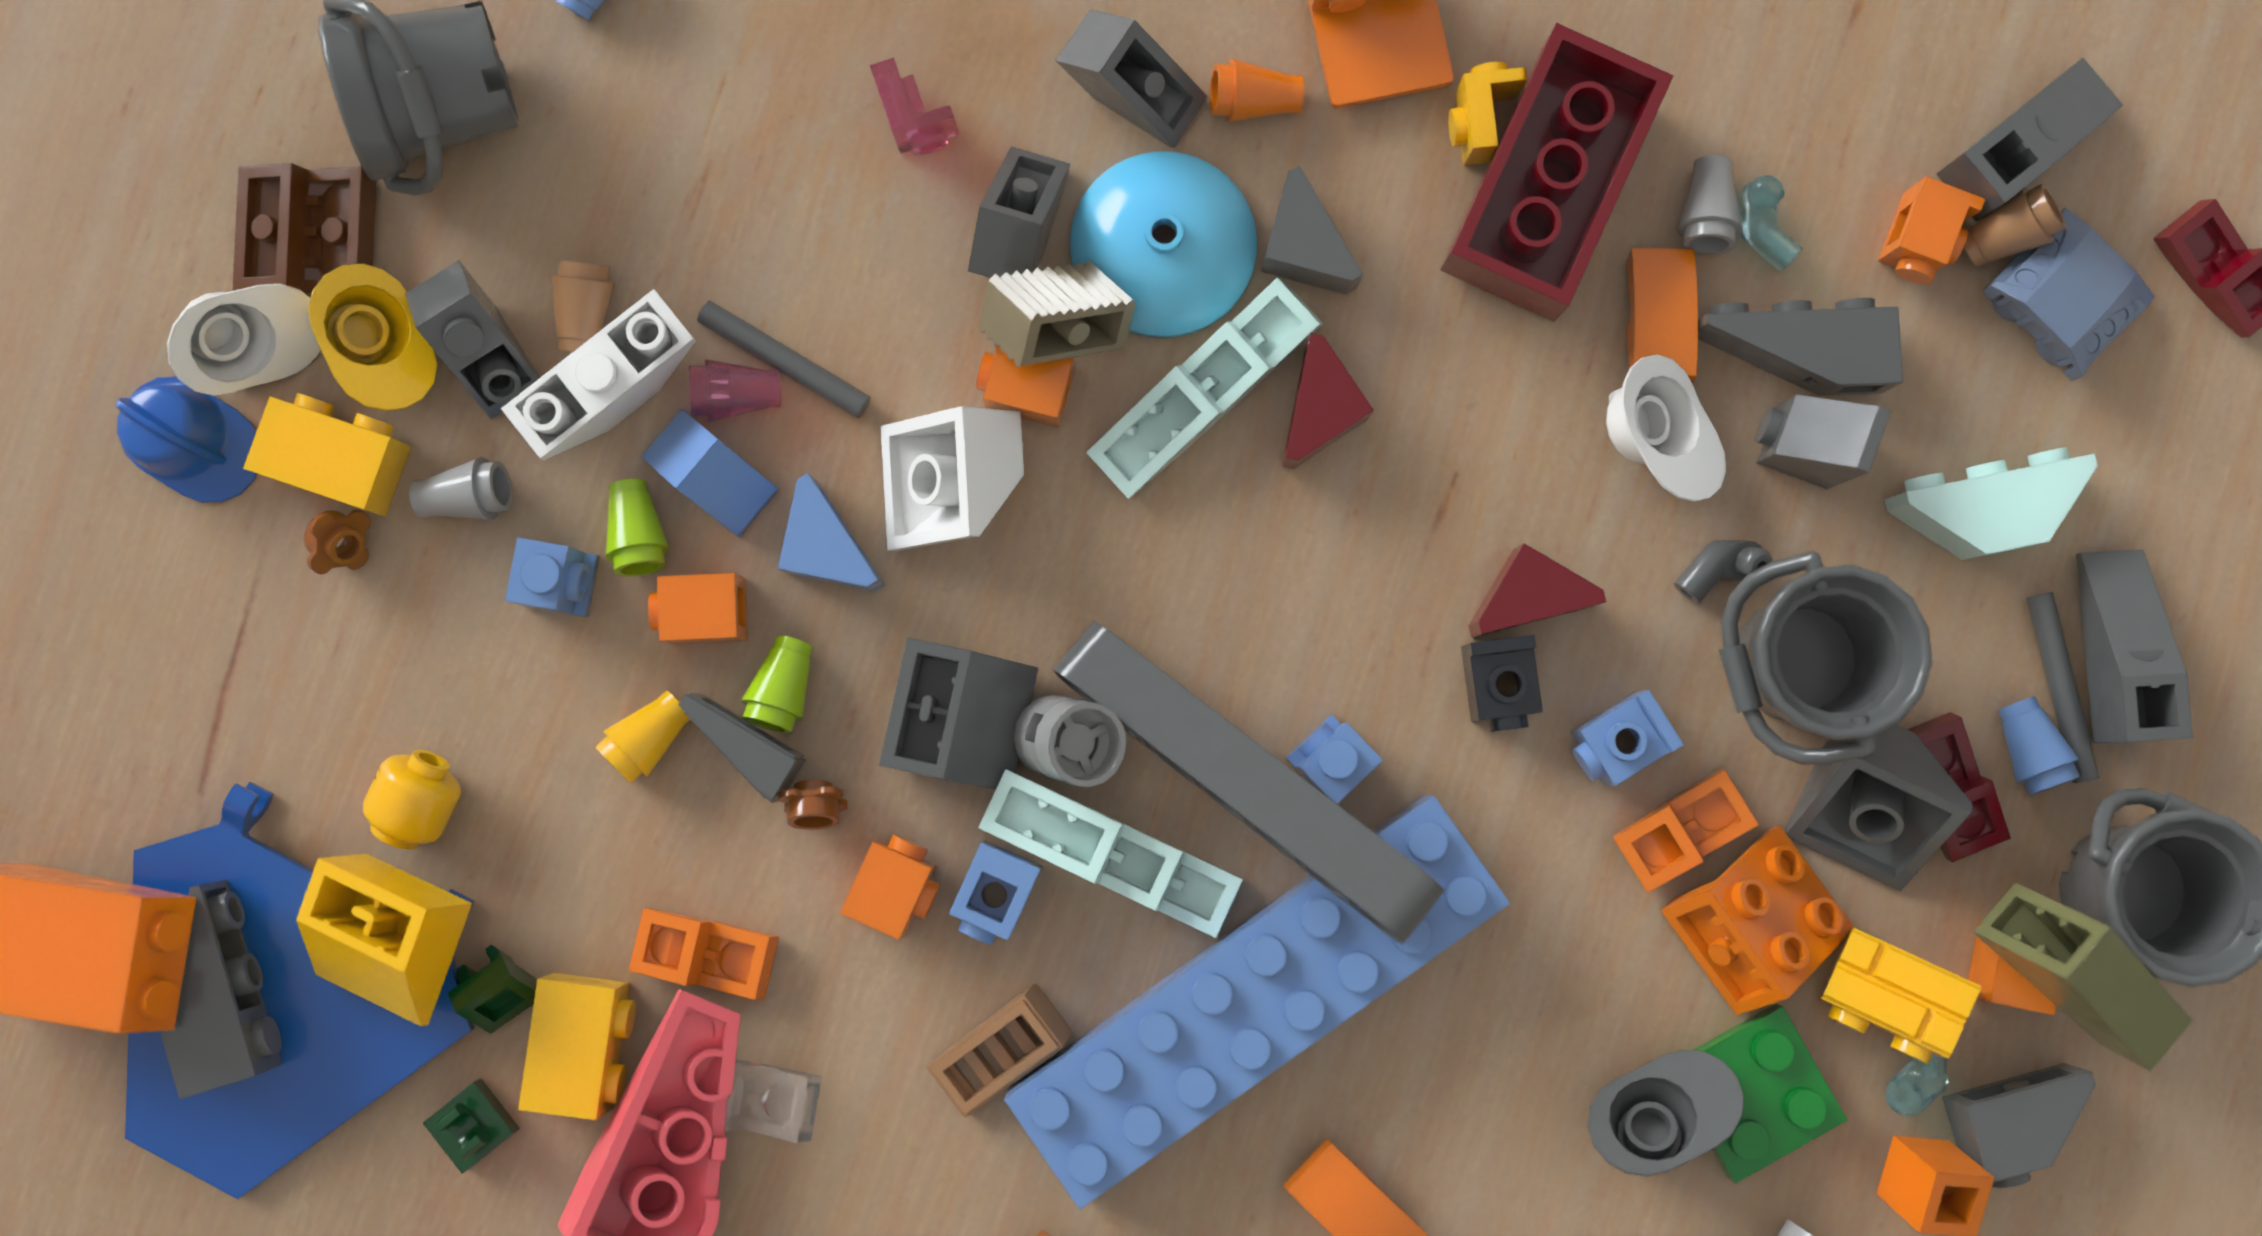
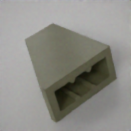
[1973,882,2193,1071]

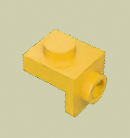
[1448,62,1527,166]

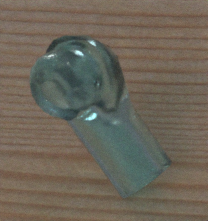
[1738,175,1803,271]
[1885,1054,1948,1116]

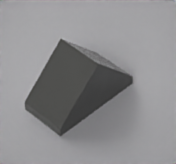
[1261,165,1363,295]

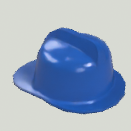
[115,377,257,502]

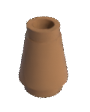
[1964,184,2067,267]
[550,260,615,352]

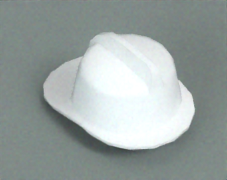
[167,284,321,396]
[1606,354,1726,502]

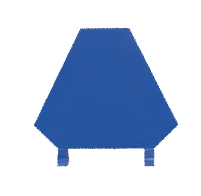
[125,782,475,1199]

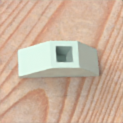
[1884,447,2098,560]

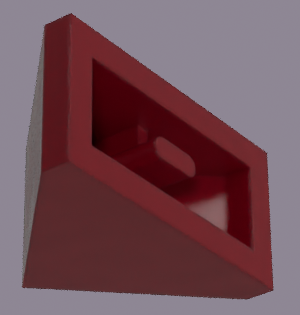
[1282,333,1374,469]
[1469,543,1607,638]

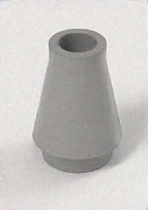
[1678,155,1743,255]
[409,457,513,520]

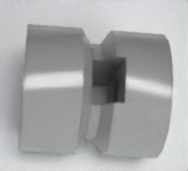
[1014,695,1127,787]

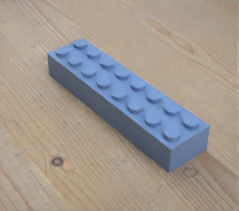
[1004,795,1510,1210]

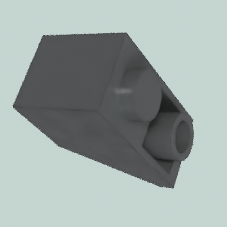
[405,260,540,419]

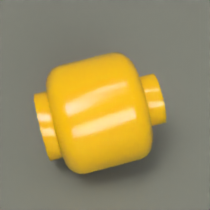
[363,749,462,850]

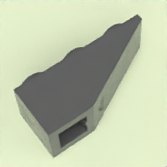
[1936,58,2123,222]
[1698,298,1903,396]
[2076,549,2193,743]
[161,880,282,1099]

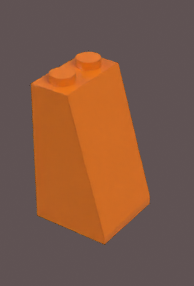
[0,863,197,1034]

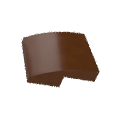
[233,163,376,296]

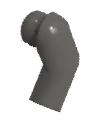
[1674,540,1773,604]

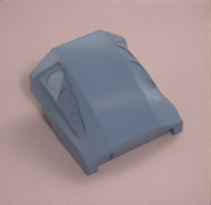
[1982,208,2155,381]

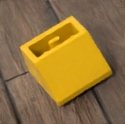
[296,853,472,1026]

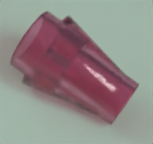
[689,359,781,422]

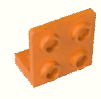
[1308,0,1454,109]
[1660,826,1853,1016]

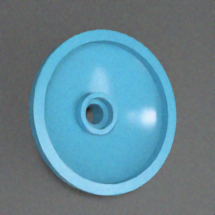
[1070,151,1257,338]

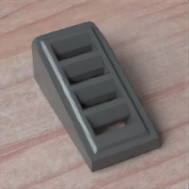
[679,693,806,803]

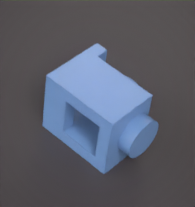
[505,537,600,617]
[1571,690,1684,786]
[1286,714,1383,804]
[949,840,1043,945]

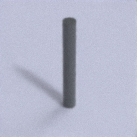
[697,300,871,418]
[2026,592,2100,783]

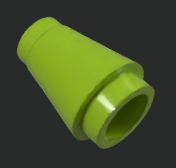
[605,478,670,577]
[741,635,813,734]

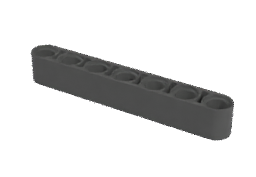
[1053,621,1445,944]

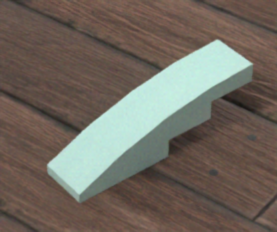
[1086,277,1323,499]
[978,769,1244,938]

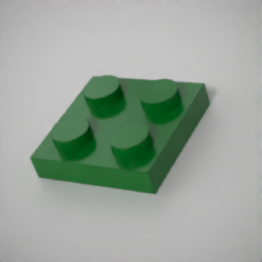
[1694,1004,1848,1184]

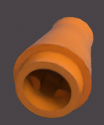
[1209,58,1304,122]

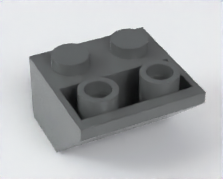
[879,637,1039,790]

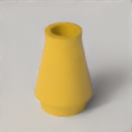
[595,690,690,784]

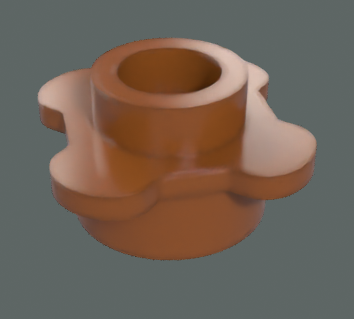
[304,509,371,574]
[779,779,848,830]

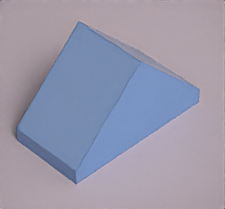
[641,409,780,537]
[778,473,885,592]

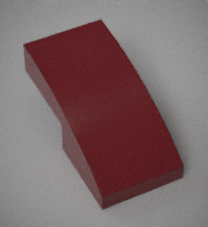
[2153,199,2262,338]
[1907,712,2011,862]

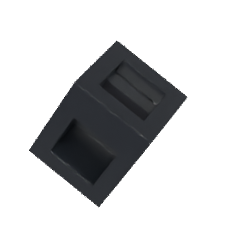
[1461,635,1543,732]

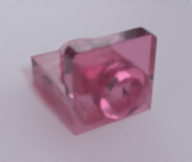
[870,57,959,155]

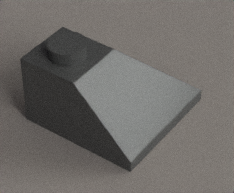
[1785,725,1972,891]

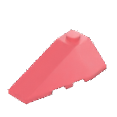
[557,989,741,1236]

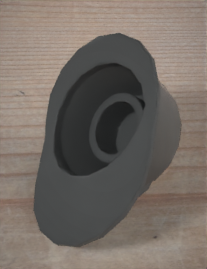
[1588,1050,1744,1177]

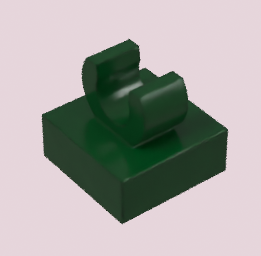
[448,945,537,1034]
[423,1079,520,1174]

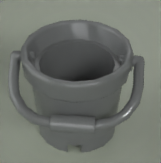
[318,0,519,195]
[1719,551,1932,765]
[2059,788,2262,987]

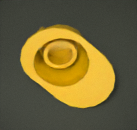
[308,264,437,411]

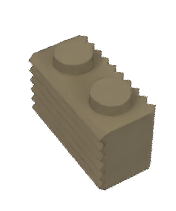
[979,261,1136,367]

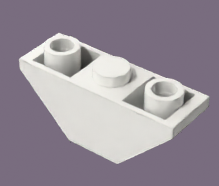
[501,289,696,460]

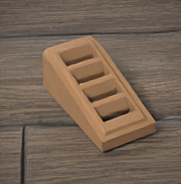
[926,984,1072,1118]

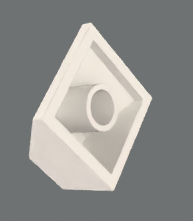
[881,406,1024,551]

